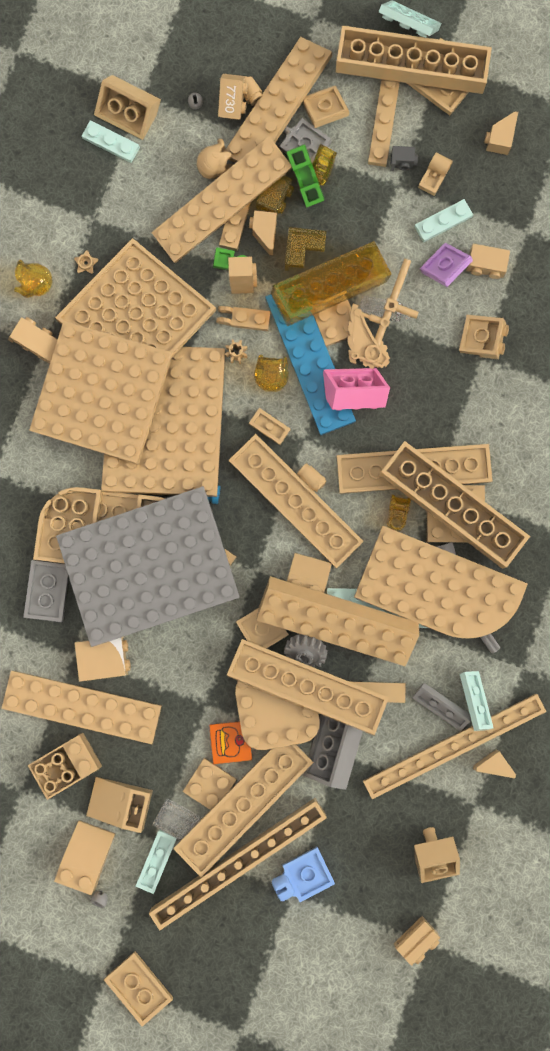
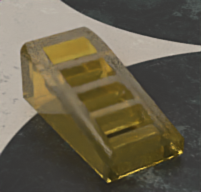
[313,144,337,186]

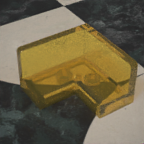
[285,227,327,271]

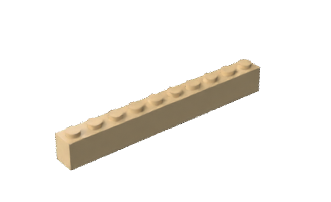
[149,798,327,931]

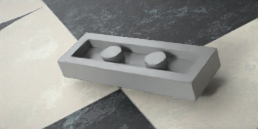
[412,683,471,731]

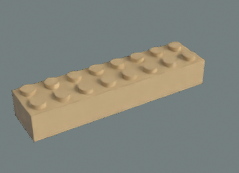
[336,26,492,94]
[379,441,530,569]
[257,576,419,666]

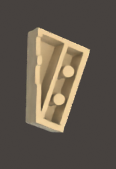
[8,317,57,364]

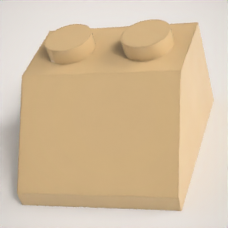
[287,553,332,593]

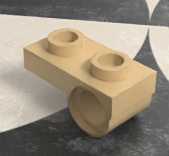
[418,152,453,196]

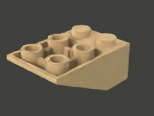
[28,733,102,800]
[86,777,153,833]

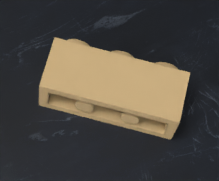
[228,257,257,294]

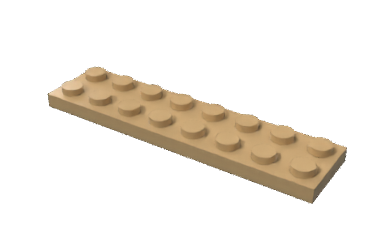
[224,37,332,163]
[151,136,292,263]
[229,434,364,569]
[336,444,493,494]
[227,639,389,736]
[1,670,162,744]
[173,745,314,877]

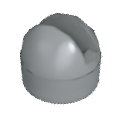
[188,93,203,110]
[90,891,108,908]

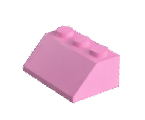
[323,368,390,410]

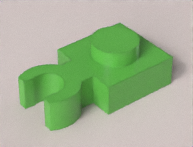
[213,247,246,271]

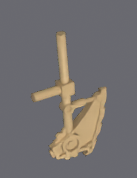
[347,258,419,369]

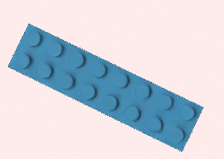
[265,283,356,436]

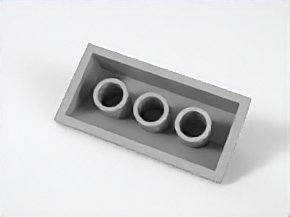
[303,715,363,790]

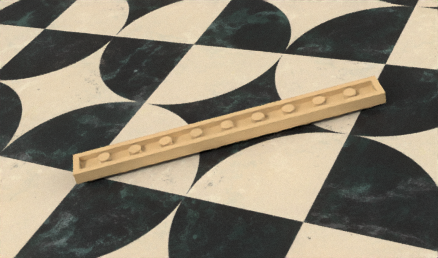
[363,694,546,799]

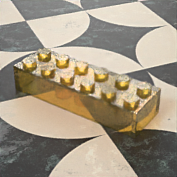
[271,241,391,327]

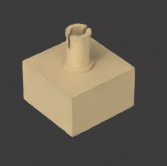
[414,828,460,883]

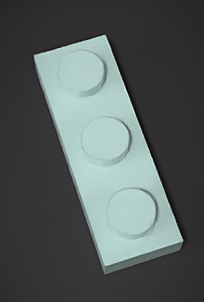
[82,120,140,163]
[414,199,473,243]
[460,671,493,731]
[136,829,177,894]

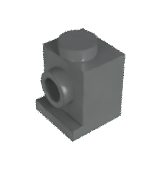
[390,146,418,171]

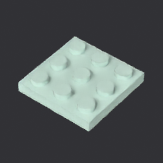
[379,0,442,37]

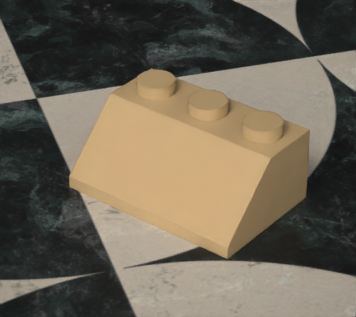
[94,75,161,140]

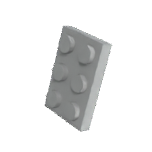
[23,560,69,622]

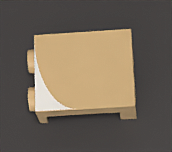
[75,637,131,682]

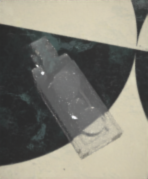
[360,296,411,322]

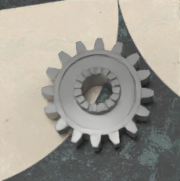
[284,634,328,668]

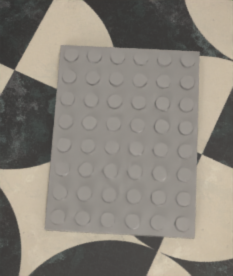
[56,486,240,647]

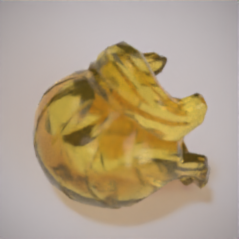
[14,259,52,298]
[254,355,289,392]

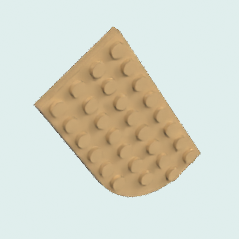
[354,526,528,638]

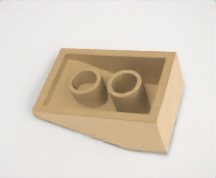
[54,820,115,895]

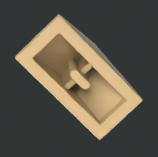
[473,750,516,778]

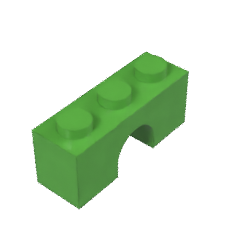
[287,144,325,208]

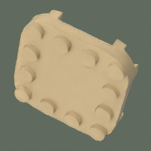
[235,681,320,750]

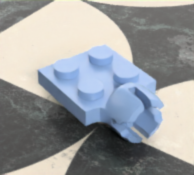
[272,847,335,902]

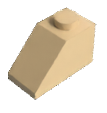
[484,112,518,155]
[249,210,277,255]

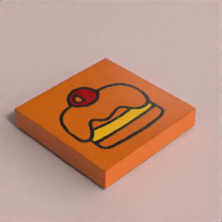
[210,721,252,764]

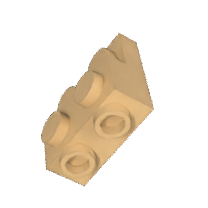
[459,315,509,359]

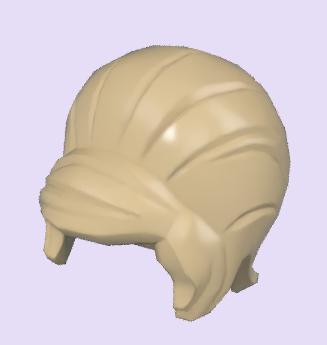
[197,139,234,180]

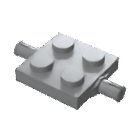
[279,118,333,165]

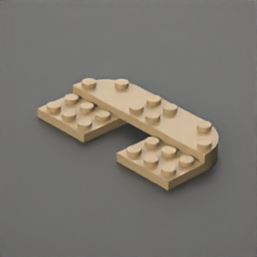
[33,487,165,563]

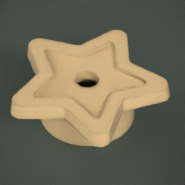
[74,251,98,274]

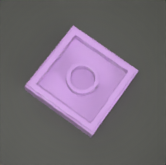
[420,243,473,287]

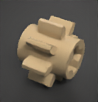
[225,339,248,363]

